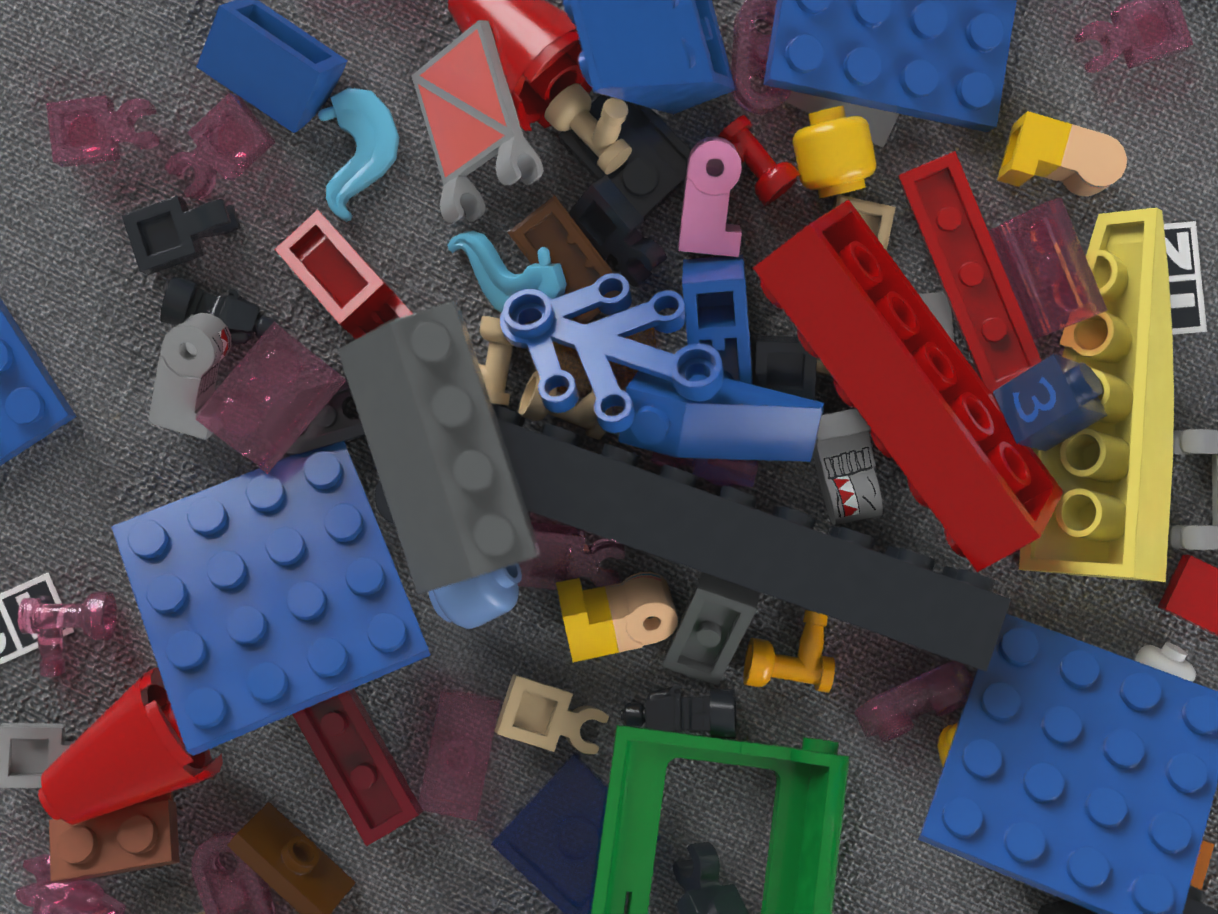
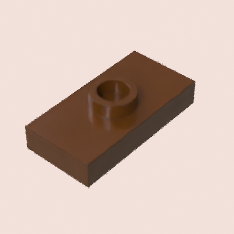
[507,195,621,325]
[226,801,356,914]

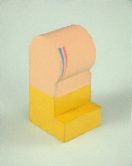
[997,111,1127,196]
[556,572,678,663]

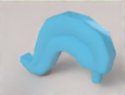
[318,87,400,222]
[448,231,567,313]

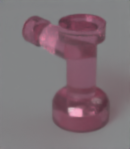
[18,592,117,677]

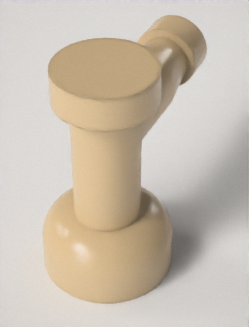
[544,83,632,174]
[479,316,528,406]
[518,371,612,440]

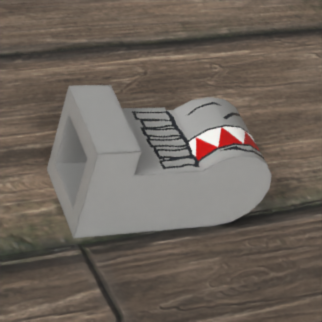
[148,313,232,440]
[813,408,883,526]

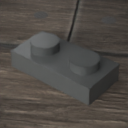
[662,572,760,686]

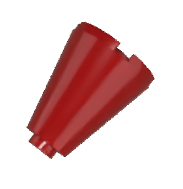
[448,0,593,131]
[38,668,223,825]

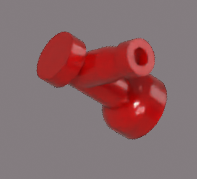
[718,115,801,206]

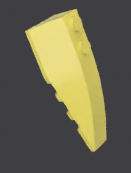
[1019,208,1174,582]

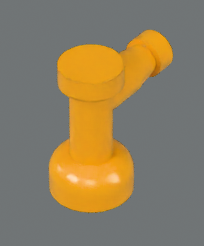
[743,610,835,693]

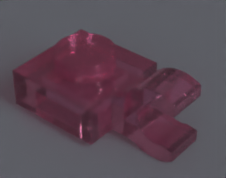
[15,854,126,914]

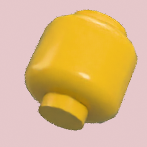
[793,105,877,198]

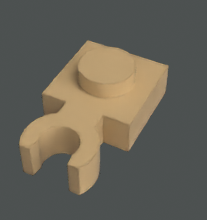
[494,674,609,754]

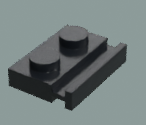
[558,95,691,219]

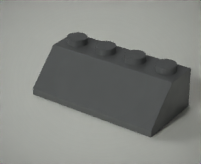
[338,301,541,594]

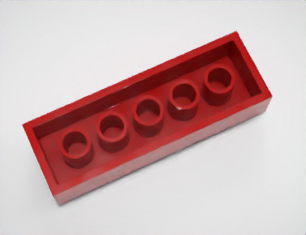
[753,199,1064,572]

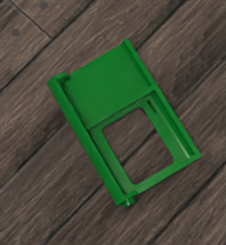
[591,725,850,914]

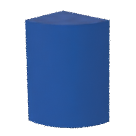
[196,0,348,133]

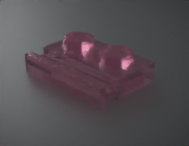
[988,197,1108,340]
[195,321,346,474]

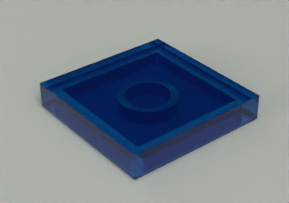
[491,752,661,914]

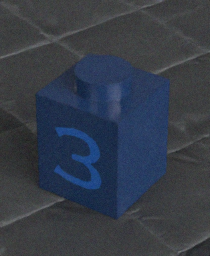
[993,354,1107,451]

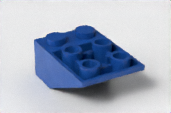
[563,0,736,115]

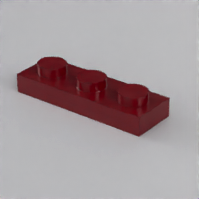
[292,688,423,847]

